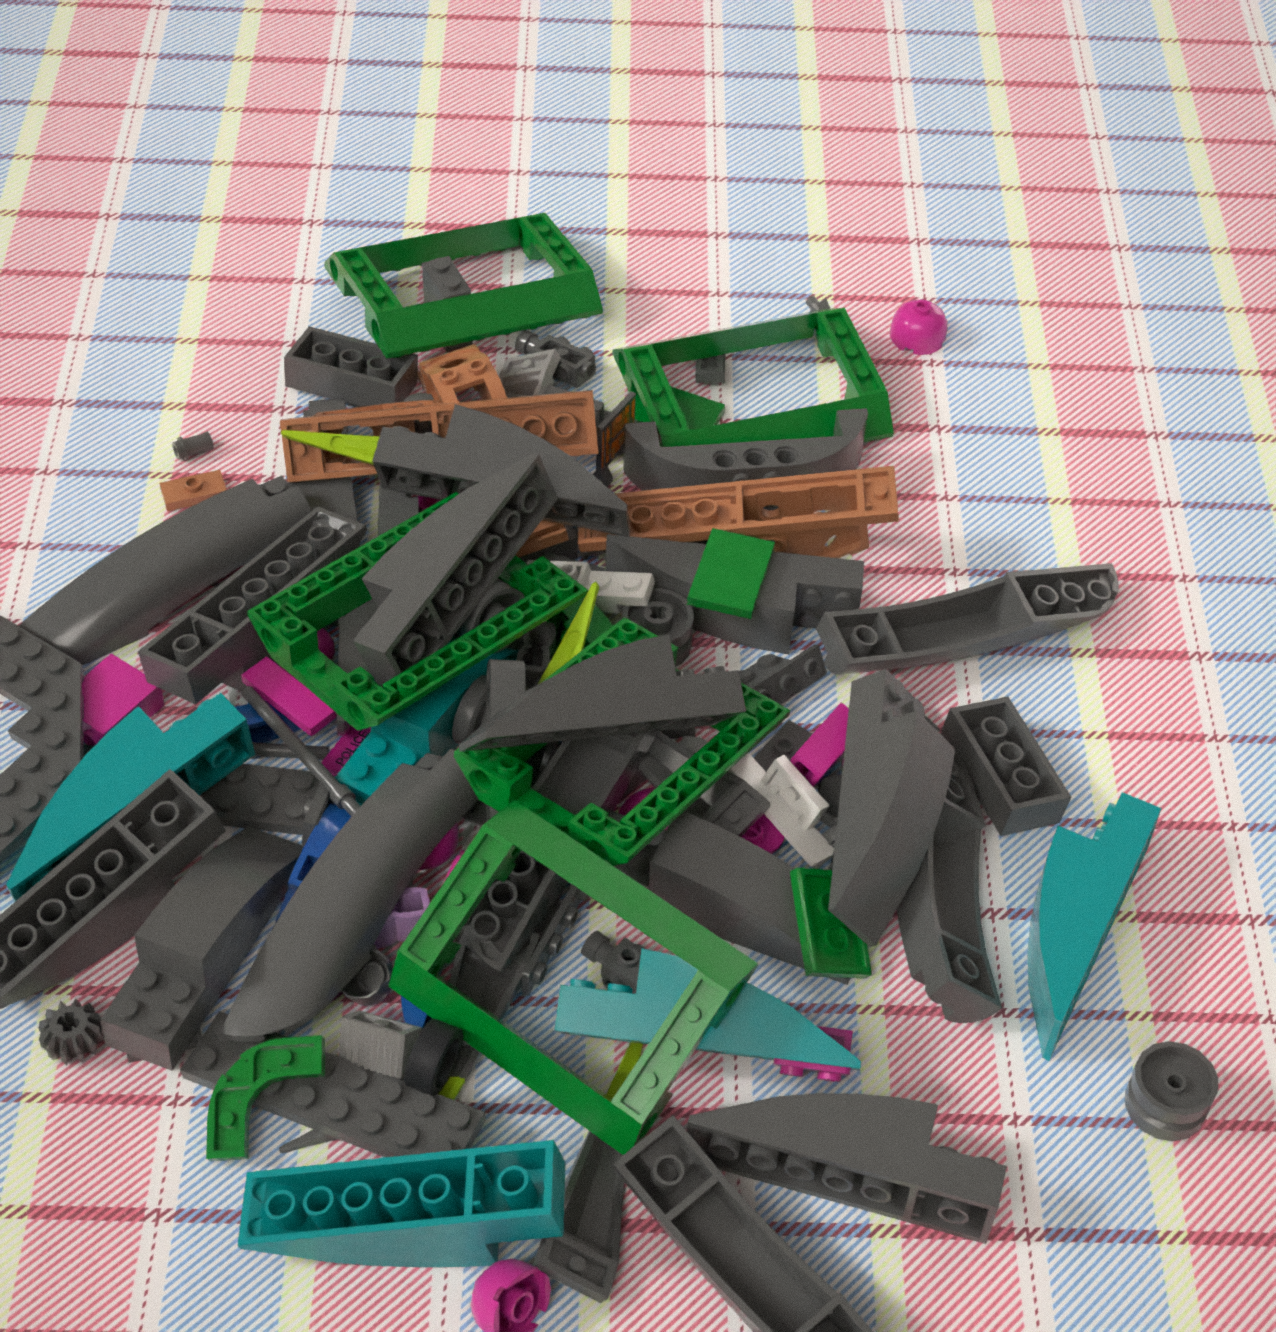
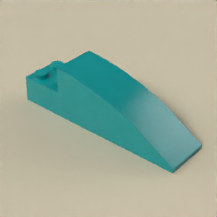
[335,636,519,805]
[6,692,255,902]
[1027,792,1162,1061]
[554,948,861,1071]
[237,1140,566,1268]

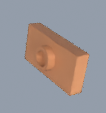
[159,470,227,511]

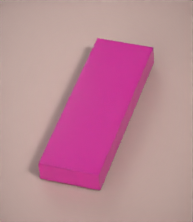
[241,656,337,737]

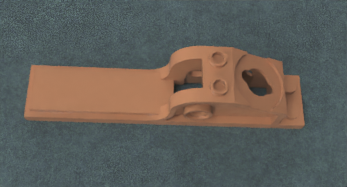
[418,344,569,558]
[280,390,599,482]
[578,466,899,558]

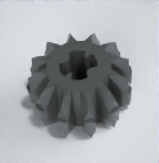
[38,999,104,1066]

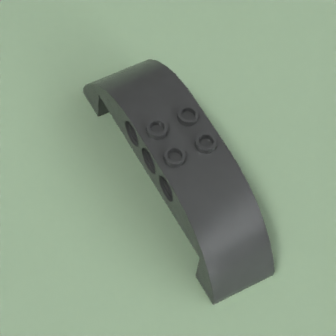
[623,408,868,510]

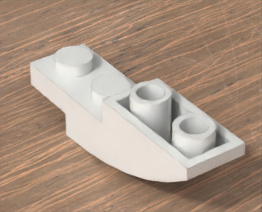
[526,560,655,614]

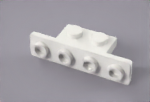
[729,753,834,867]

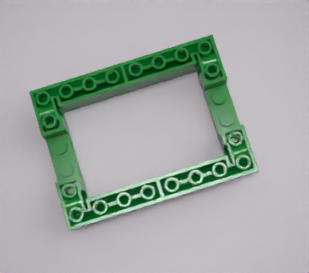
[324,213,603,359]
[612,308,894,447]
[247,492,588,731]
[454,617,790,866]
[388,800,759,1155]

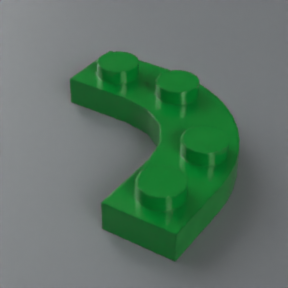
[206,1035,325,1161]

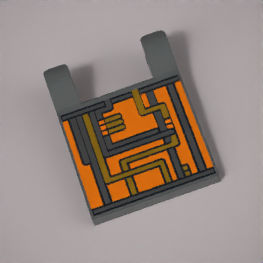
[593,391,636,487]

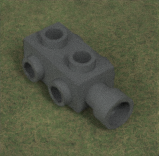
[515,330,596,388]
[581,930,646,994]

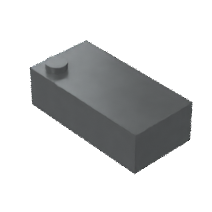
[284,326,418,407]
[940,696,1071,836]

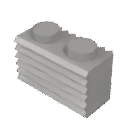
[338,1010,423,1080]

